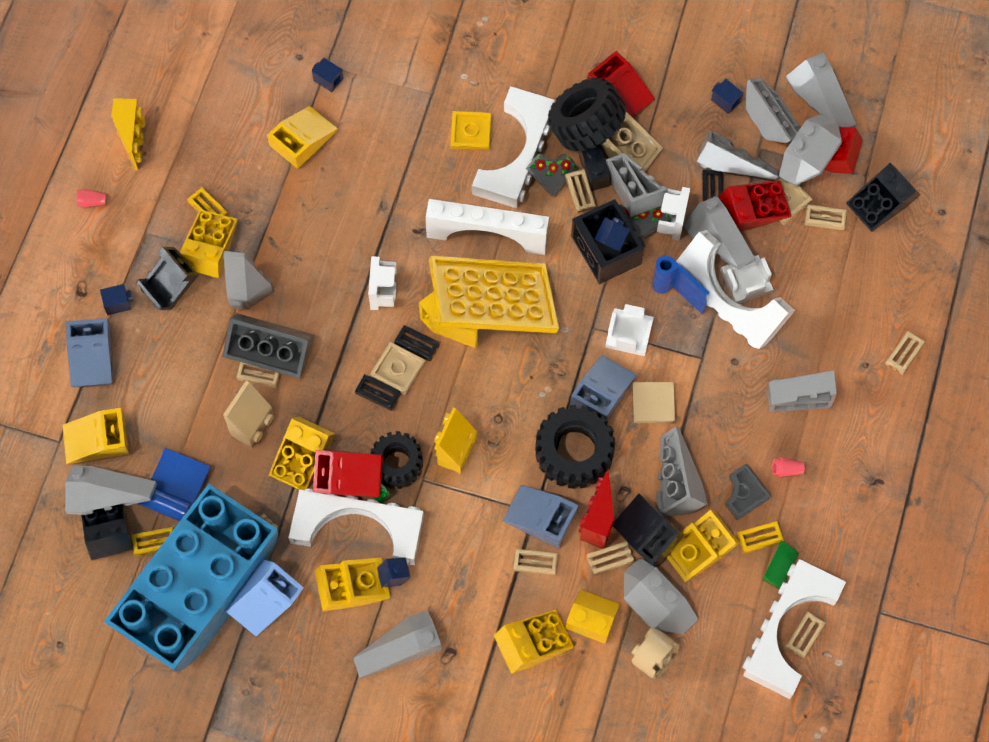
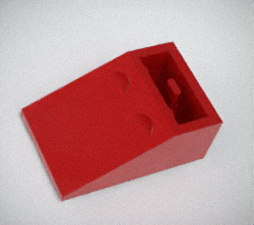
[587,51,655,118]
[801,126,863,174]
[719,180,792,231]
[313,449,383,497]
[578,472,614,549]

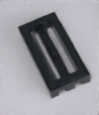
[702,170,723,202]
[394,325,440,361]
[355,374,401,411]

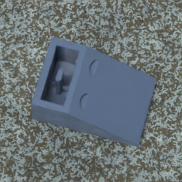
[66,318,113,387]
[570,355,637,421]
[502,485,579,549]

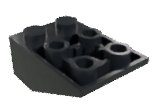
[846,162,921,232]
[613,493,685,567]
[81,503,133,560]

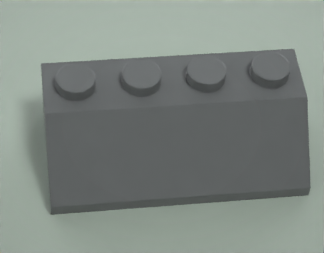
[222,313,314,378]

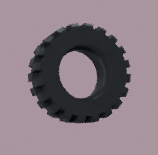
[548,78,626,152]
[535,405,615,489]

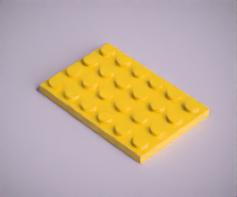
[429,256,559,333]

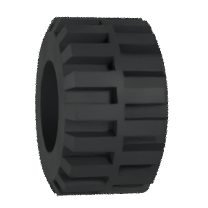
[370,431,423,489]

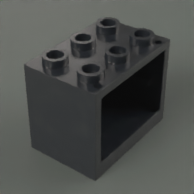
[571,199,645,284]

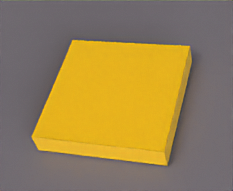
[450,111,492,151]

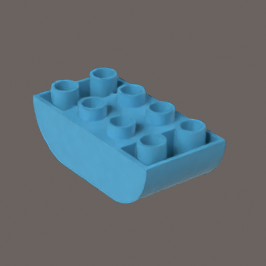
[104,484,278,672]

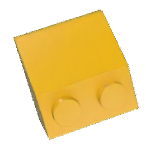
[565,589,620,644]

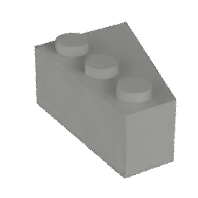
[606,153,668,217]
[766,370,837,412]

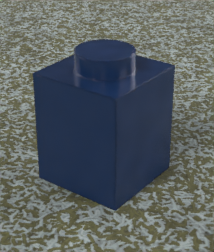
[312,57,343,92]
[711,79,743,114]
[595,217,630,251]
[100,284,133,315]
[377,557,410,588]

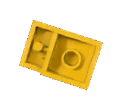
[666,510,740,582]
[314,557,390,611]

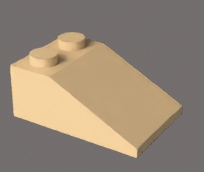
[600,112,663,172]
[223,381,274,448]

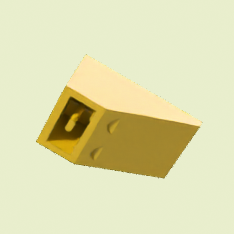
[111,98,146,170]
[267,106,338,169]
[180,210,238,278]
[419,291,478,348]
[434,407,477,474]
[63,408,129,465]
[269,417,336,491]
[494,609,574,674]

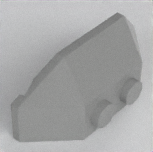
[746,78,800,143]
[779,114,842,186]
[624,558,698,635]

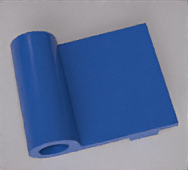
[652,255,710,314]
[138,448,211,521]

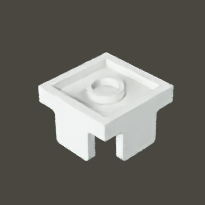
[657,187,690,241]
[720,255,773,304]
[368,256,397,310]
[605,304,654,356]

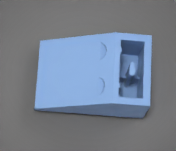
[225,559,304,636]

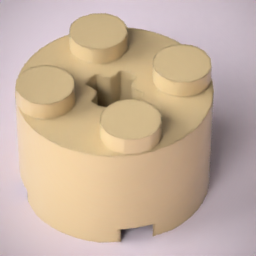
[632,627,680,680]

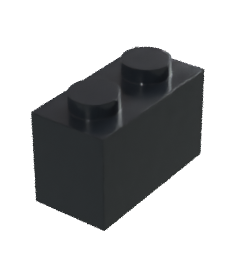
[579,144,610,191]

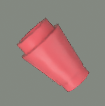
[77,188,106,208]
[772,457,805,478]

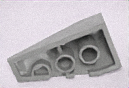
[786,53,856,127]
[697,130,778,180]
[683,196,756,269]
[224,251,273,310]
[656,426,707,517]
[65,466,157,515]
[353,610,442,679]

